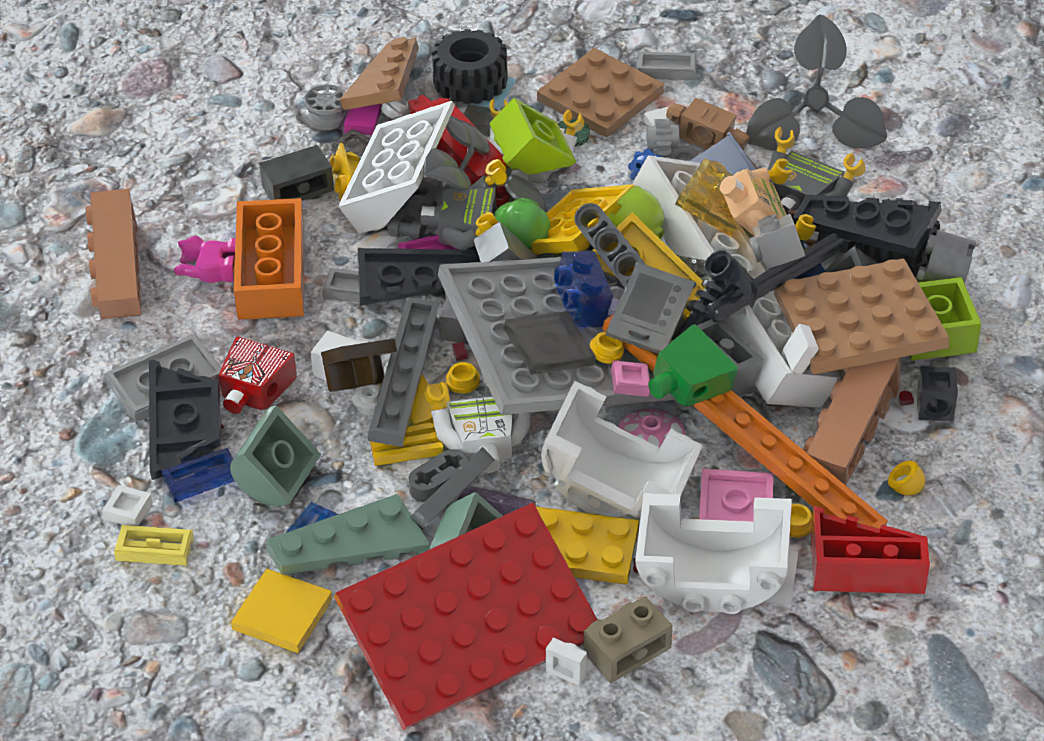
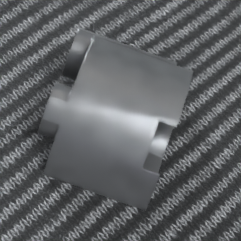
[916,230,976,284]

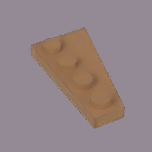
[340,37,419,110]

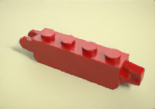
[408,95,510,208]

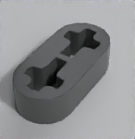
[408,450,468,502]

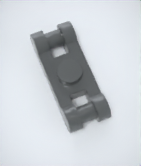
[388,180,443,240]

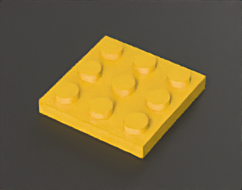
[531,184,635,255]

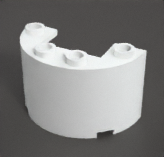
[541,381,702,519]
[636,493,792,614]

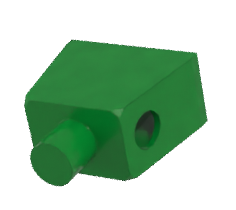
[648,324,738,407]

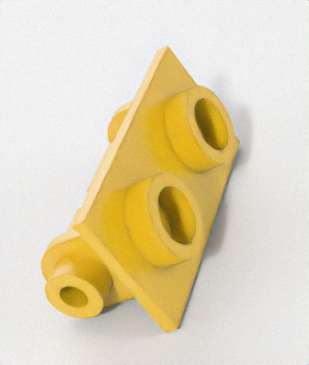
[329,143,360,202]

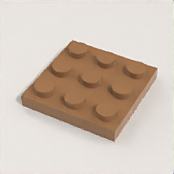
[537,48,664,138]

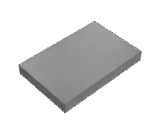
[104,333,221,422]

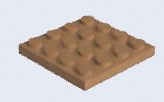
[774,259,949,375]

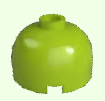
[608,186,665,240]

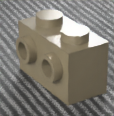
[584,596,673,683]

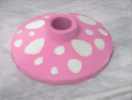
[618,408,686,448]

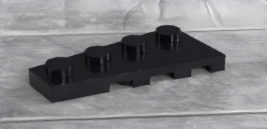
[793,194,942,258]
[357,248,481,306]

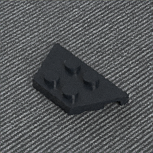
[149,360,221,480]

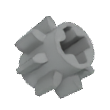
[646,119,679,156]

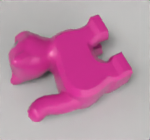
[174,235,236,283]

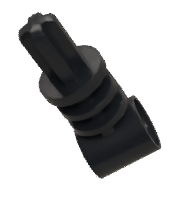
[677,250,757,337]

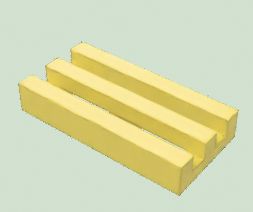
[114,525,194,566]

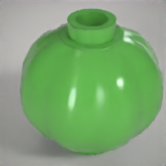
[494,198,551,250]

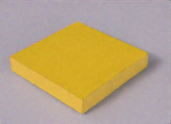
[231,568,333,653]

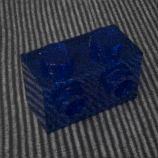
[554,251,613,328]

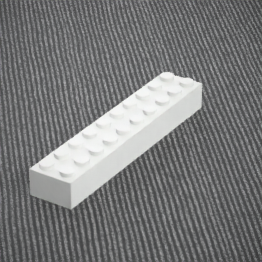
[632,155,841,408]

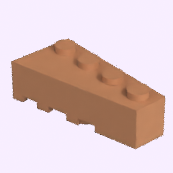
[85,188,142,319]
[803,358,900,485]

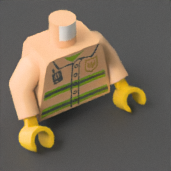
[720,158,816,241]

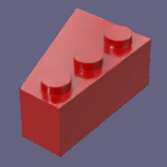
[811,506,930,594]

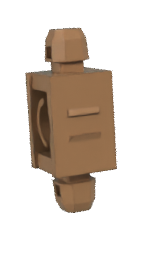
[666,98,749,150]

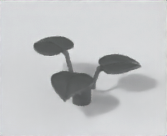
[746,14,887,151]
[423,116,548,213]

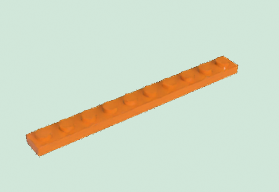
[602,314,888,529]

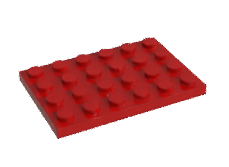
[334,503,598,731]

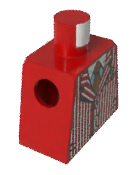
[219,336,297,414]

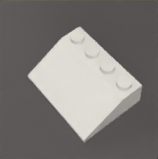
[338,101,455,234]

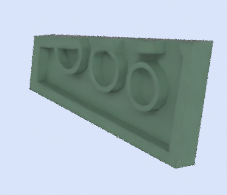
[266,494,430,575]

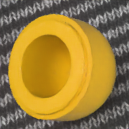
[888,460,926,495]

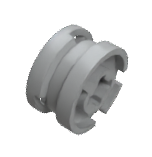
[304,84,348,130]

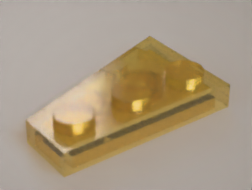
[675,158,737,238]

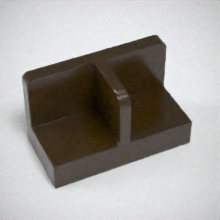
[321,338,397,392]

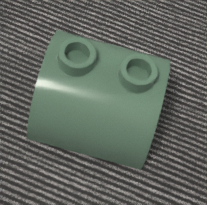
[230,405,321,506]

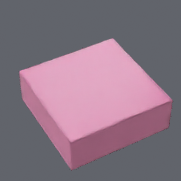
[611,361,650,397]

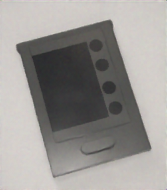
[606,262,696,354]

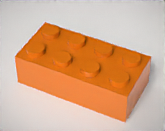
[234,198,305,320]

